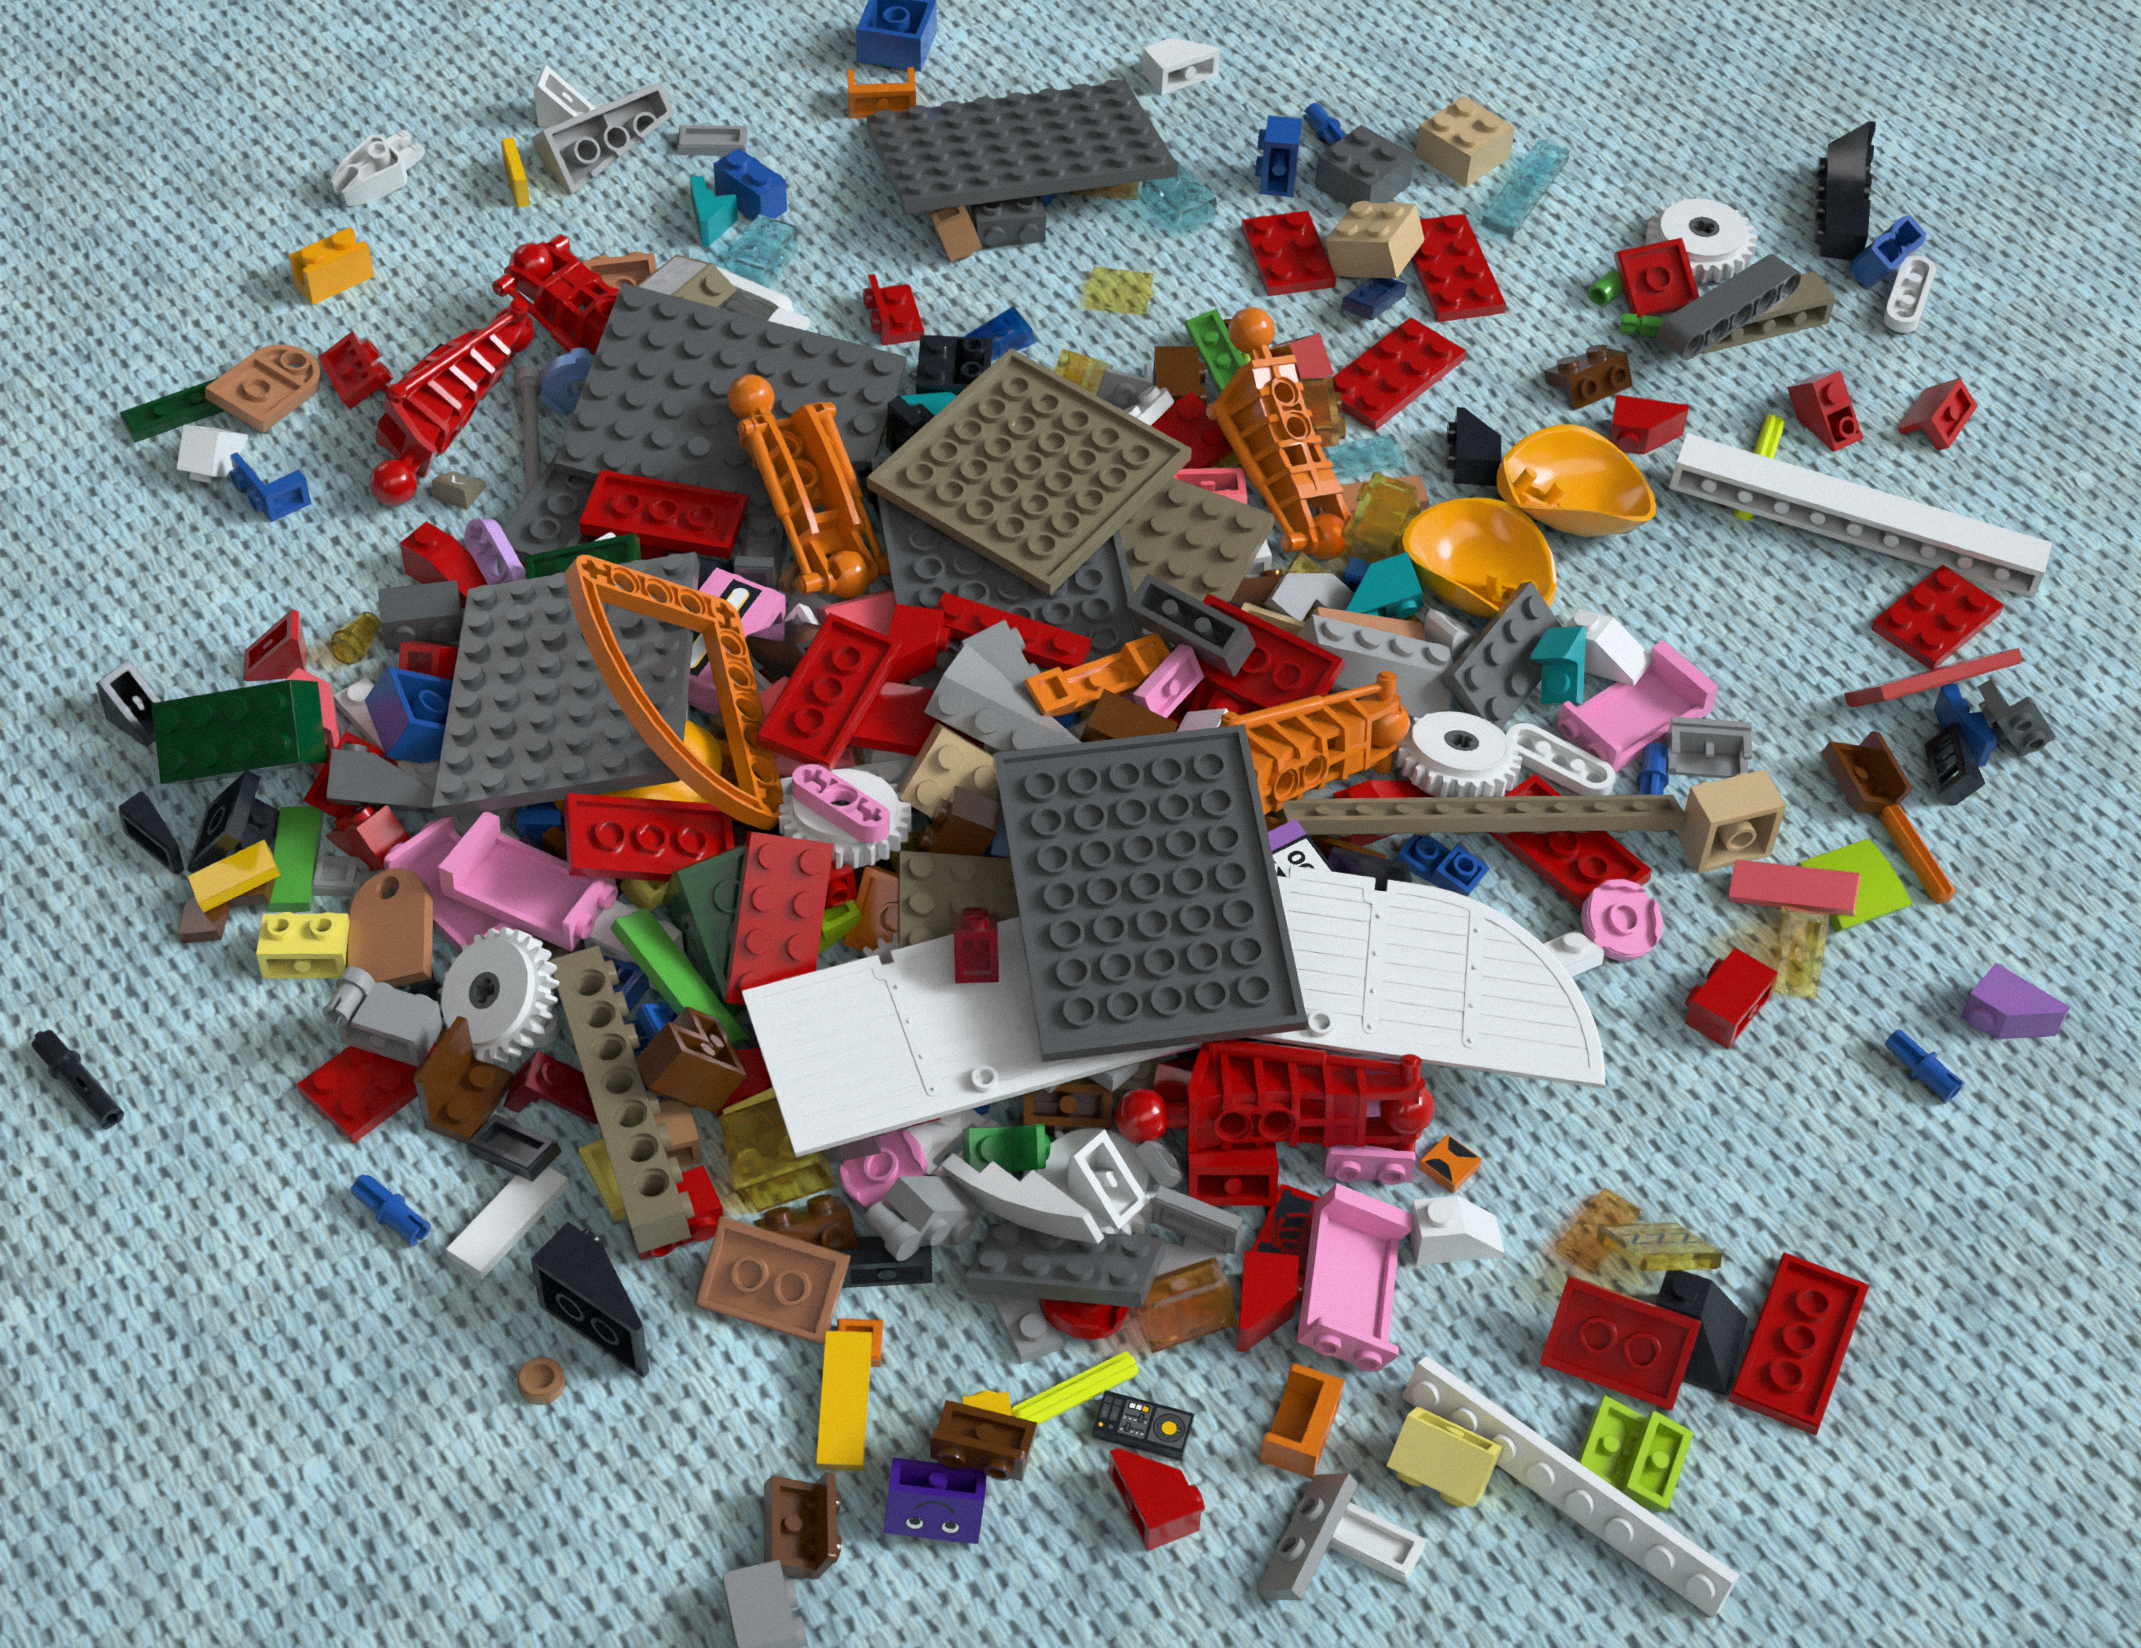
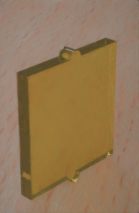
[1085,266,1154,316]

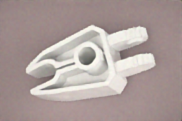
[331,130,425,206]

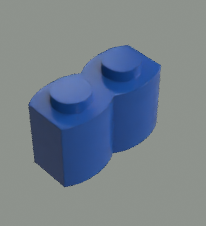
[1849,215,1927,288]

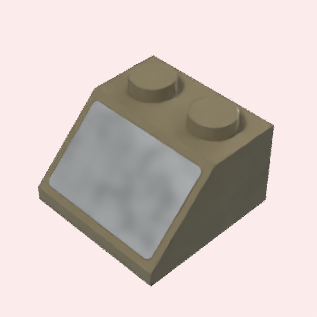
[637,254,737,309]

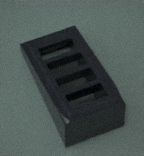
[1924,722,1986,806]
[118,791,184,875]

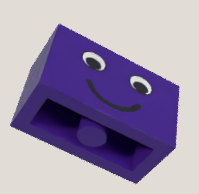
[883,1457,987,1544]

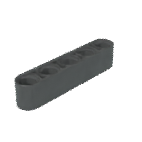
[1656,254,1802,360]

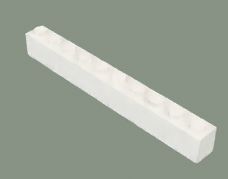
[1669,433,2052,597]

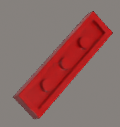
[935,592,1092,672]

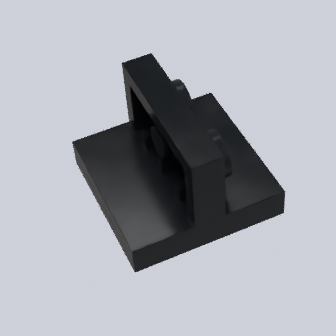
[187,770,280,873]

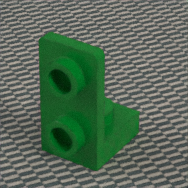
[963,1124,1050,1173]

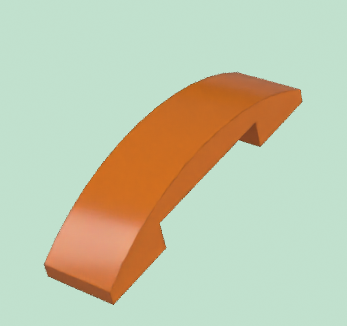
[1023,632,1170,716]

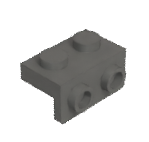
[1977,679,2056,756]

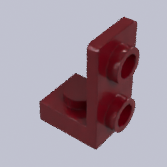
[954,907,999,984]
[503,1050,599,1124]

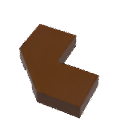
[177,878,276,943]

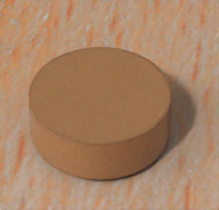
[517,1357,565,1405]

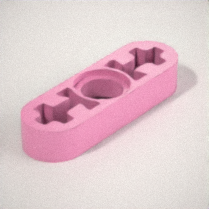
[792,764,890,843]

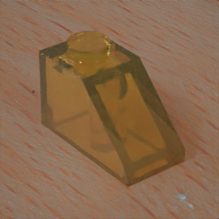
[1055,348,1114,395]
[1774,904,1830,998]

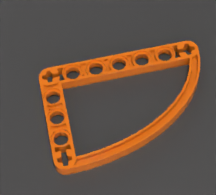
[565,554,785,830]

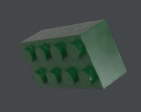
[151,680,327,784]

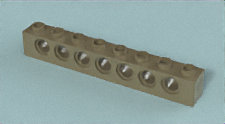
[549,945,695,1254]

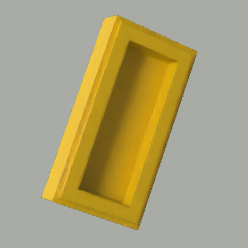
[501,137,530,208]
[187,840,281,913]

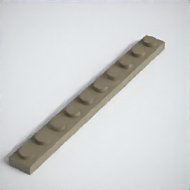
[1277,794,1686,837]

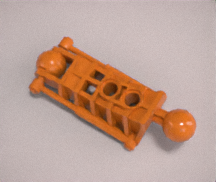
[1206,307,1369,561]
[727,374,890,599]
[1219,671,1410,815]

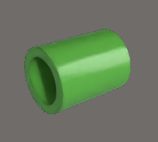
[1588,270,1623,307]

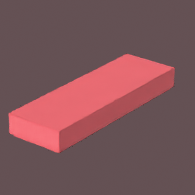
[1728,859,1860,916]

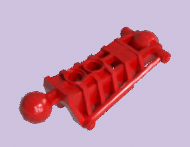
[492,234,619,355]
[369,298,534,507]
[1114,1039,1435,1153]

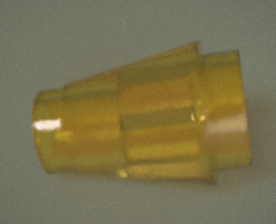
[330,612,381,665]

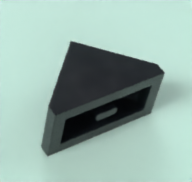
[96,659,161,747]

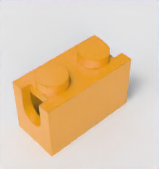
[288,227,374,305]

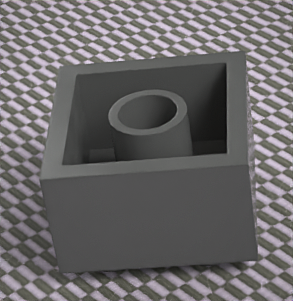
[1315,125,1414,207]

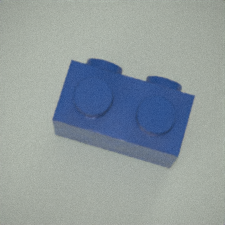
[1255,115,1302,198]
[713,148,787,227]

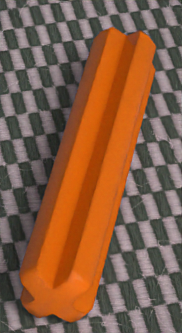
[1879,804,1955,904]

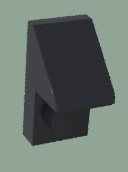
[886,395,935,453]

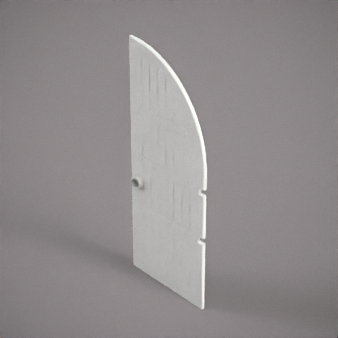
[1245,863,1605,1088]
[742,917,1202,1157]

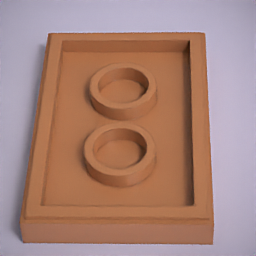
[694,1217,851,1345]

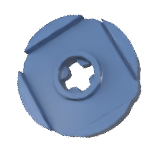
[540,347,595,416]

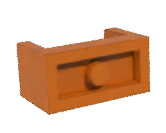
[847,67,916,119]
[1259,1363,1345,1479]

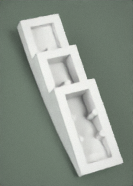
[941,1153,1105,1244]

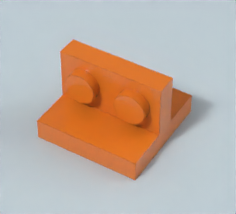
[843,865,898,952]

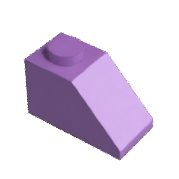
[1961,963,2070,1039]

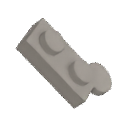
[968,1292,1063,1364]

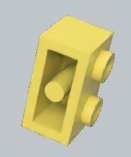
[256,912,350,978]
[1387,1406,1503,1507]

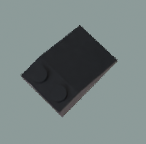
[531,1222,650,1378]

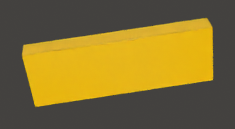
[816,1331,873,1471]

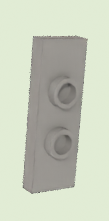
[1257,1473,1358,1600]

